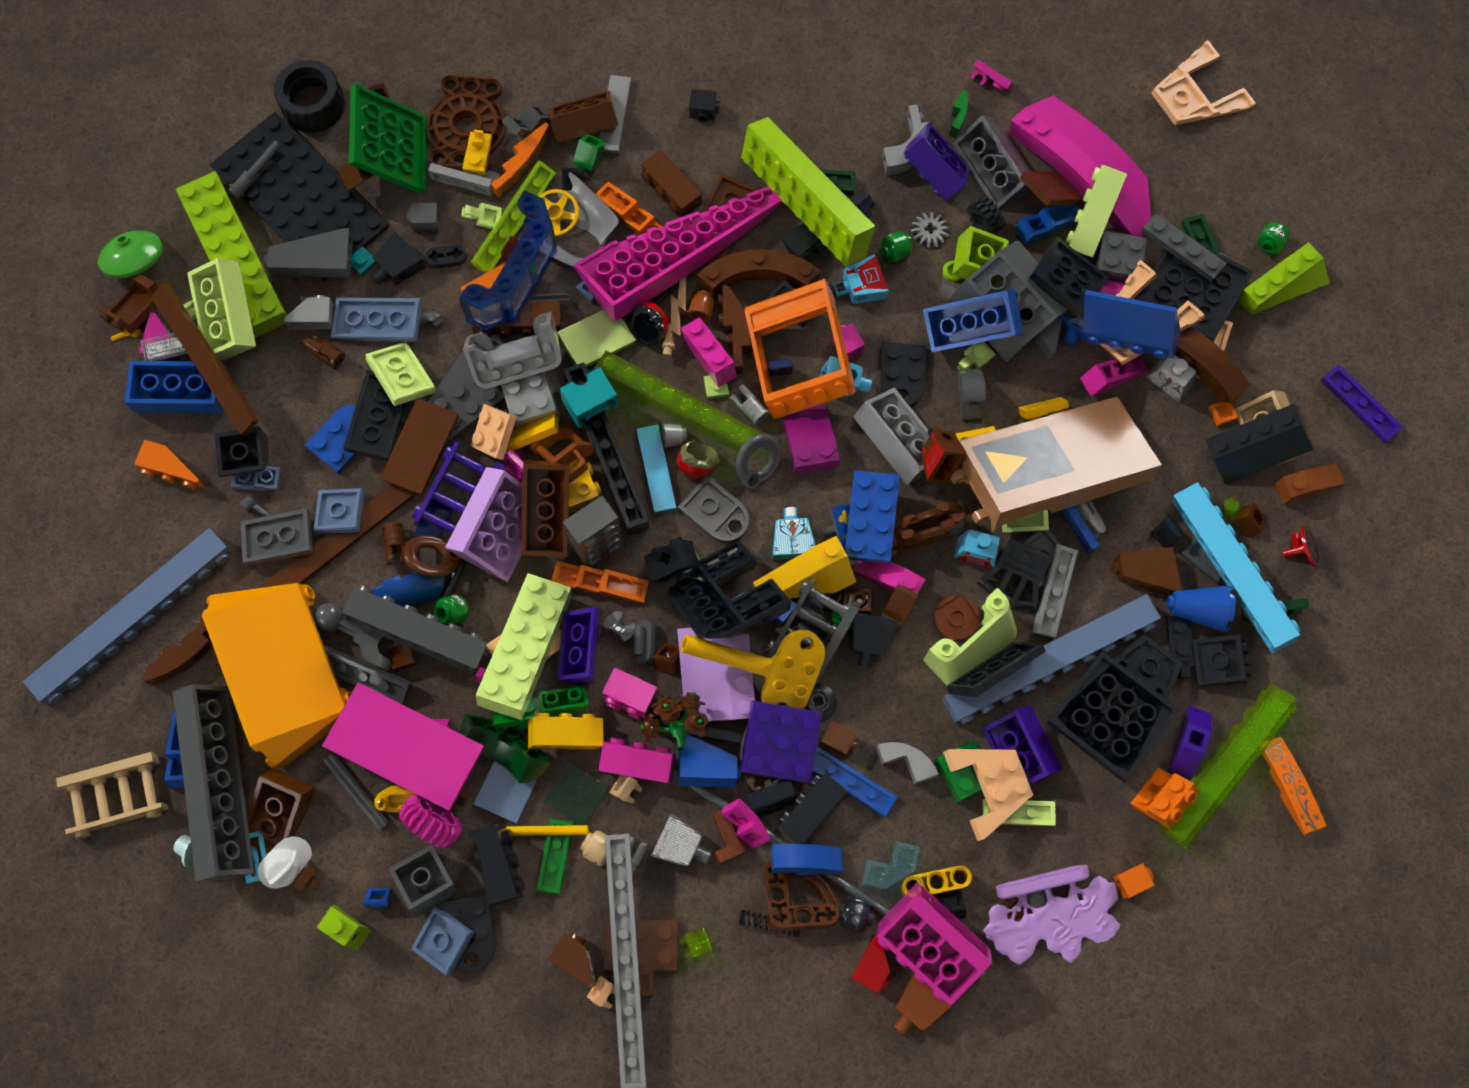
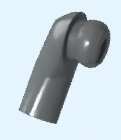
[419,311,444,327]

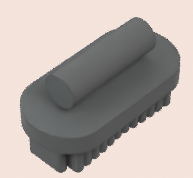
[633,620,659,665]

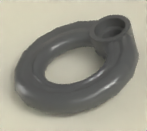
[735,434,781,489]

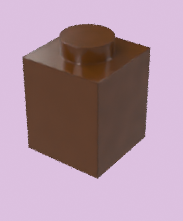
[820,720,858,757]

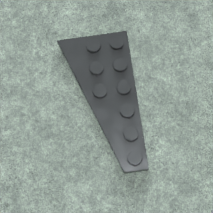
[386,351,505,464]

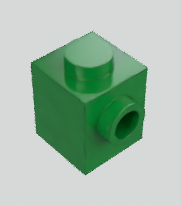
[572,134,606,171]

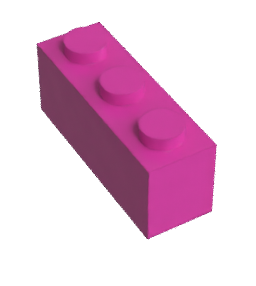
[681,317,737,388]
[598,737,677,783]

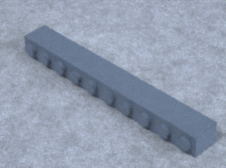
[22,528,232,706]
[942,594,1161,725]

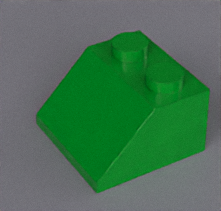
[934,740,982,803]

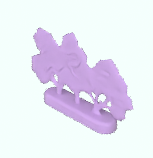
[983,865,1120,965]

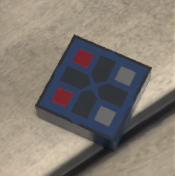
[769,359,793,377]

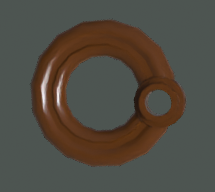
[403,535,462,578]

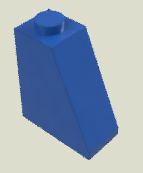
[678,734,741,788]

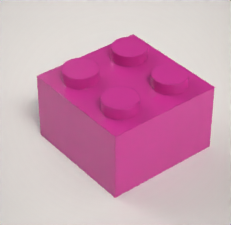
[602,667,659,721]

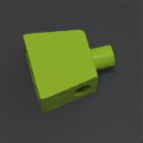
[317,905,372,951]

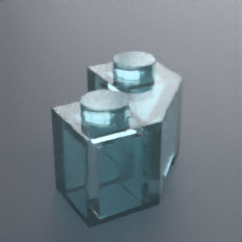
[860,841,920,891]

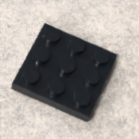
[1029,237,1109,318]

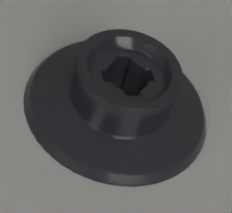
[804,683,837,722]

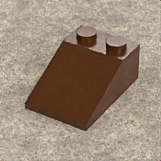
[247,768,315,853]

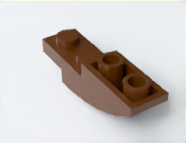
[718,285,751,374]
[140,617,213,685]

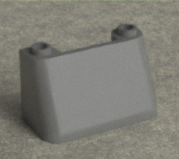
[463,311,562,389]

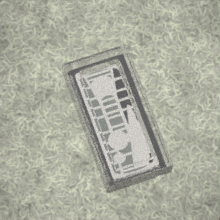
[140,332,187,361]

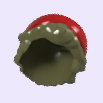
[676,440,720,480]

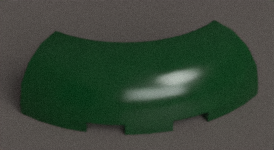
[460,714,550,783]

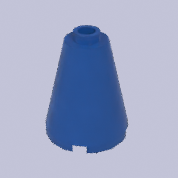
[1166,586,1236,632]

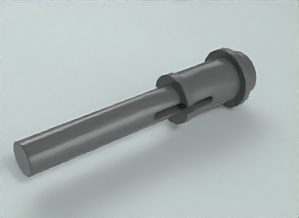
[228,141,281,199]

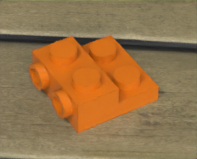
[1130,768,1199,829]

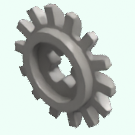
[911,212,950,248]

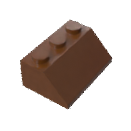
[549,90,618,144]

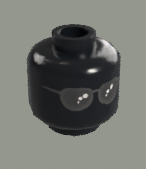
[838,897,875,933]

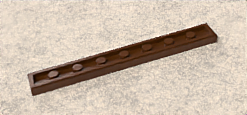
[151,283,259,435]
[258,484,417,588]

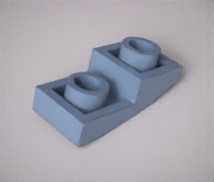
[231,466,280,491]

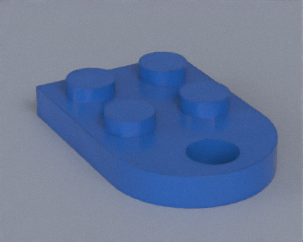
[305,405,357,474]

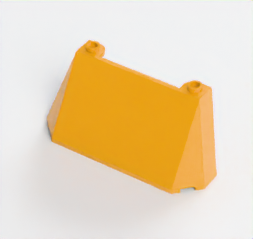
[202,583,352,768]

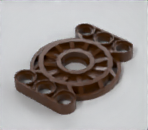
[426,75,506,173]

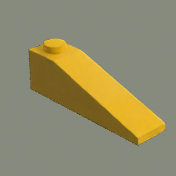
[753,536,856,600]

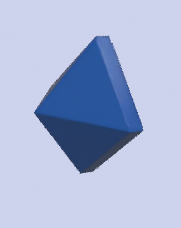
[363,888,392,910]

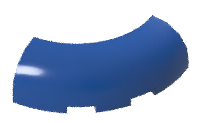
[369,572,444,607]

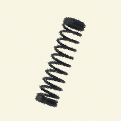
[738,909,802,937]

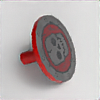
[1283,525,1321,569]

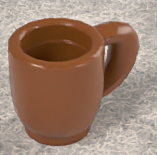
[680,290,714,323]

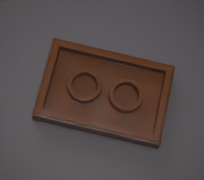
[1020,171,1085,206]

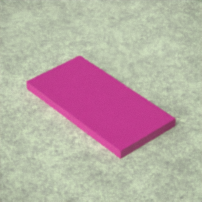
[322,682,485,811]

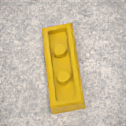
[505,413,559,453]

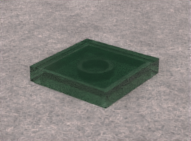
[543,762,609,825]

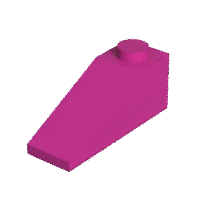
[1080,355,1150,397]
[852,561,926,594]

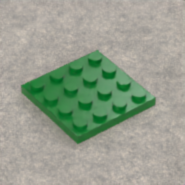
[349,84,426,193]

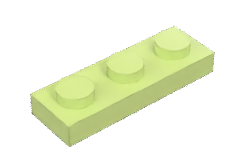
[982,799,1056,826]

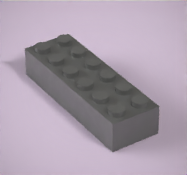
[341,586,487,674]

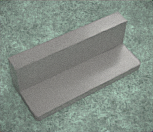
[428,158,499,196]

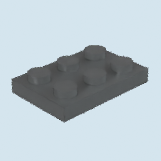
[241,508,313,566]

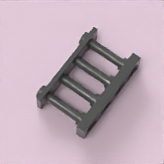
[765,577,862,689]

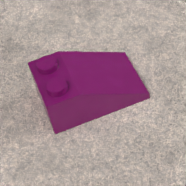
[782,405,840,475]

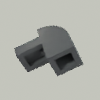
[502,104,550,142]
[958,369,986,420]

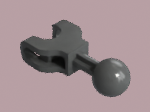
[314,603,392,672]

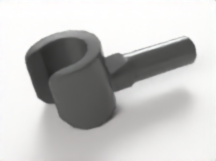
[240,496,272,517]

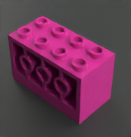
[877,882,992,1006]

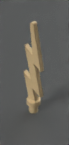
[662,277,686,358]

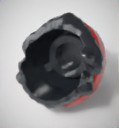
[631,302,668,346]

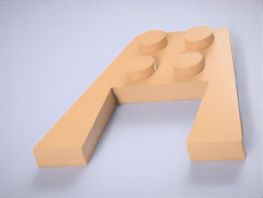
[1151,40,1256,125]
[1100,260,1205,365]

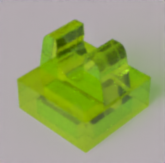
[680,927,712,958]

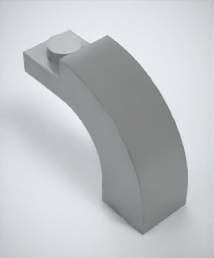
[882,104,929,176]

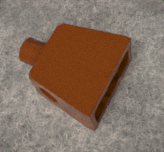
[893,973,953,1036]

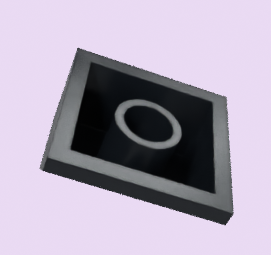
[214,426,269,477]

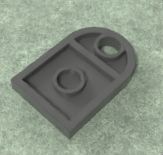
[678,475,749,543]

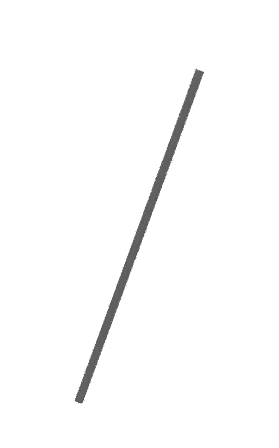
[673,767,985,981]

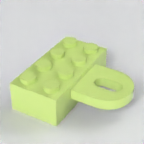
[183,258,256,360]

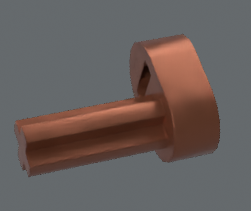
[712,810,748,865]

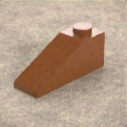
[1275,464,1346,504]

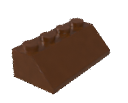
[521,460,570,557]

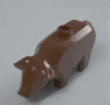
[891,502,968,559]

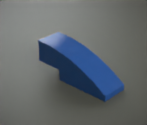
[1015,205,1079,245]
[164,712,184,789]
[770,844,843,875]

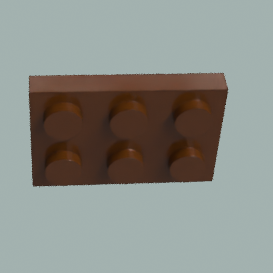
[604,920,678,971]

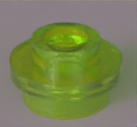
[1224,495,1239,518]

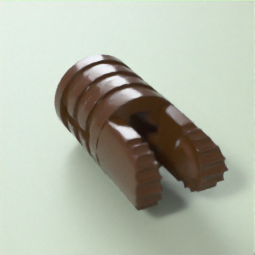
[303,336,345,369]
[382,522,406,565]

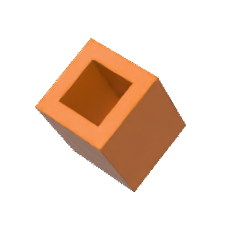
[1113,863,1155,899]

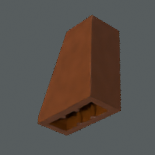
[1112,547,1182,596]

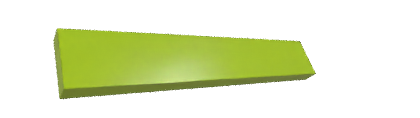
[470,160,556,273]

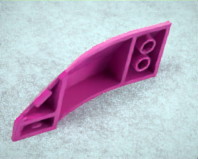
[1010,95,1151,238]

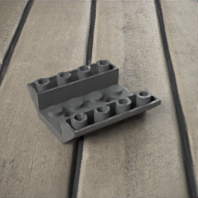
[950,240,1070,364]

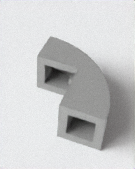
[876,742,939,785]

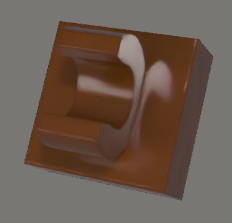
[292,862,321,891]

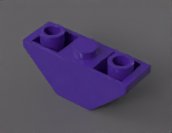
[1167,706,1212,780]

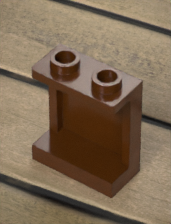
[96,274,159,335]

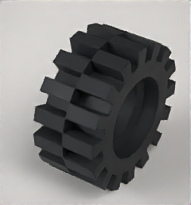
[967,196,1005,235]

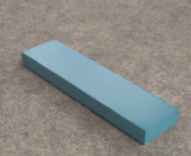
[636,425,677,514]

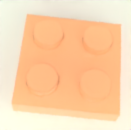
[471,404,517,460]

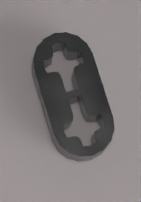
[425,244,467,269]

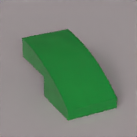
[949,90,968,139]

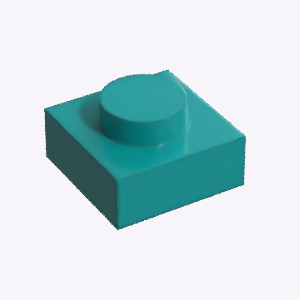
[351,246,376,276]

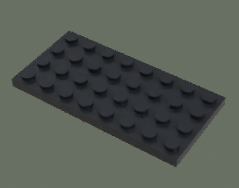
[209,112,389,282]

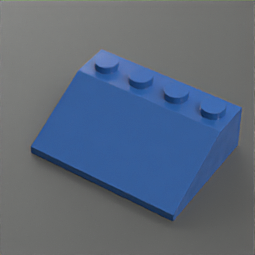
[1083,290,1181,359]

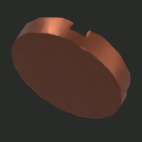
[934,596,980,641]

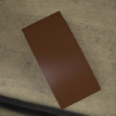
[824,587,873,613]

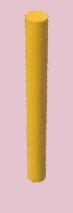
[507,825,589,836]

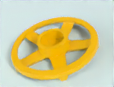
[532,189,579,237]

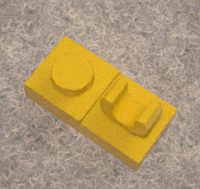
[463,130,492,175]
[1019,397,1069,421]

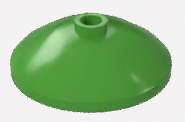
[98,230,163,278]

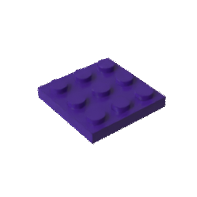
[740,700,822,783]

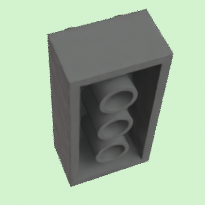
[563,496,624,567]

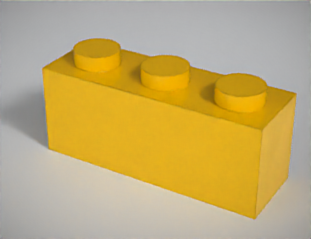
[528,713,603,750]

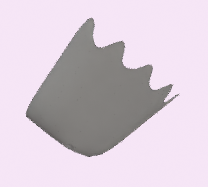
[519,173,618,267]

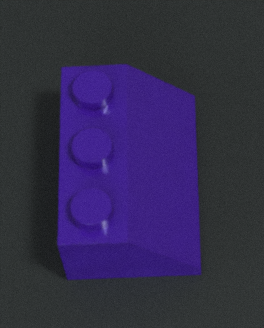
[903,122,971,201]
[557,607,600,685]
[982,705,1063,785]

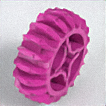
[399,795,463,848]

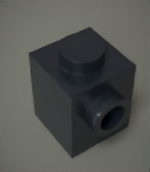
[689,89,720,122]

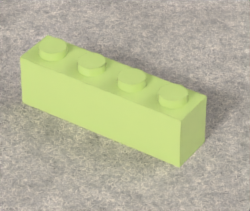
[1066,164,1127,257]

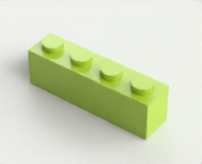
[1237,242,1330,315]

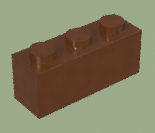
[641,150,702,217]

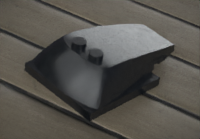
[1047,635,1183,783]

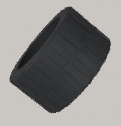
[274,59,345,133]

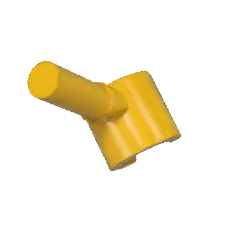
[111,329,142,342]

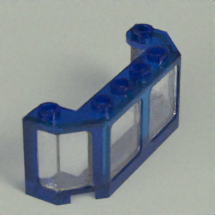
[459,190,558,331]

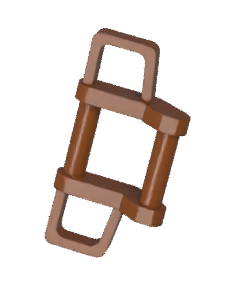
[528,425,595,483]

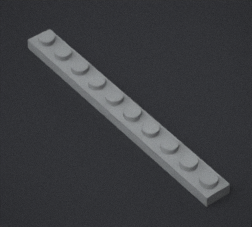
[605,834,647,1088]

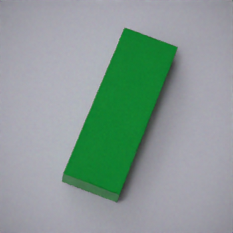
[536,819,574,895]

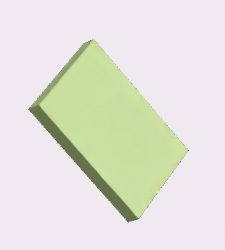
[557,310,636,367]
[366,342,436,406]

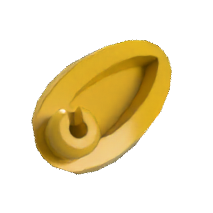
[374,785,416,813]

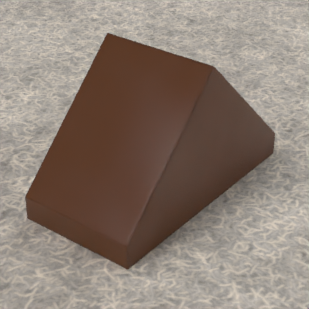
[883,584,918,624]

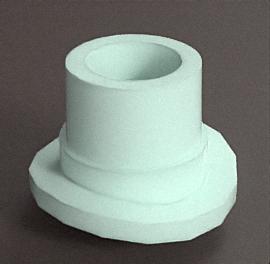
[174,835,194,869]

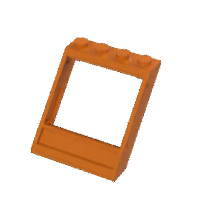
[744,279,856,419]

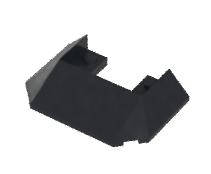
[666,539,791,639]

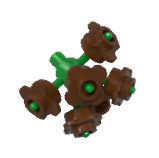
[641,692,708,748]

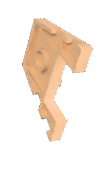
[943,749,1033,841]

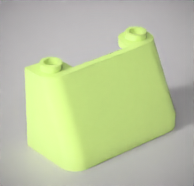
[923,588,1017,685]

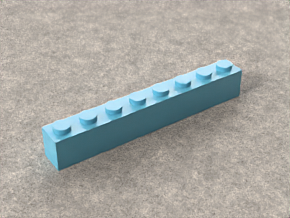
[1173,482,1300,654]

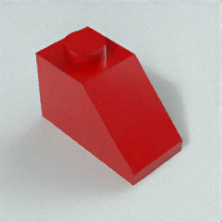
[851,934,891,993]

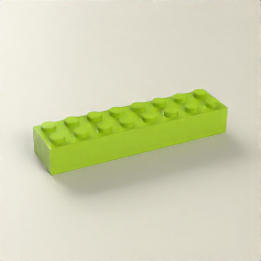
[741,117,875,267]
[176,171,287,338]

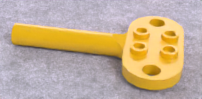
[681,630,826,709]

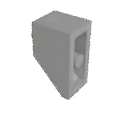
[284,295,334,330]

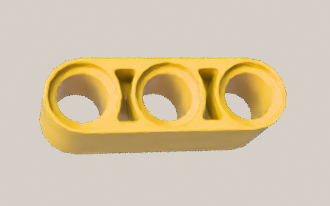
[901,866,972,895]

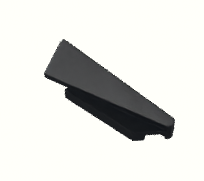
[781,191,875,259]

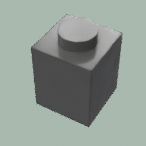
[407,203,440,232]

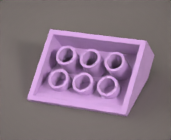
[445,467,522,583]
[677,628,755,721]

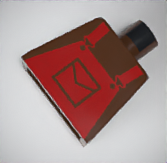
[921,427,966,483]

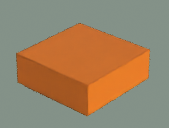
[1208,402,1239,427]

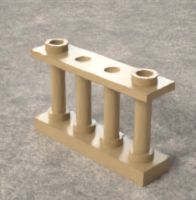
[56,752,169,839]

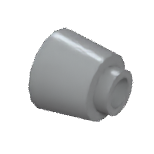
[662,423,687,448]

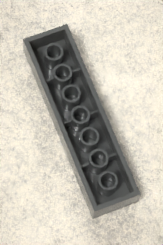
[173,684,254,882]

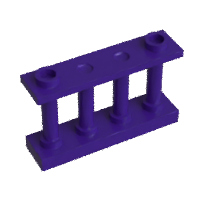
[412,441,505,533]

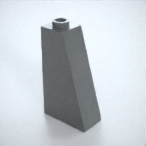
[264,228,353,278]

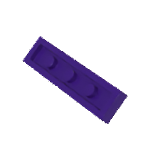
[1320,364,1403,443]

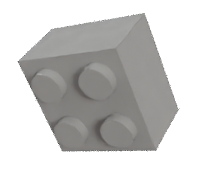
[501,372,560,428]

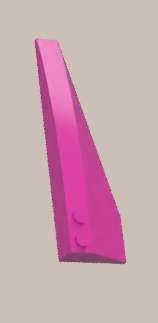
[574,186,783,322]

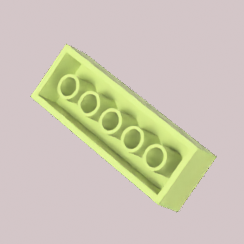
[476,573,571,720]

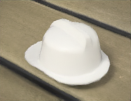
[258,836,312,889]

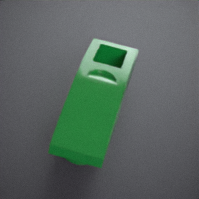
[493,685,589,731]

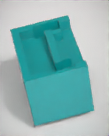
[560,367,618,428]

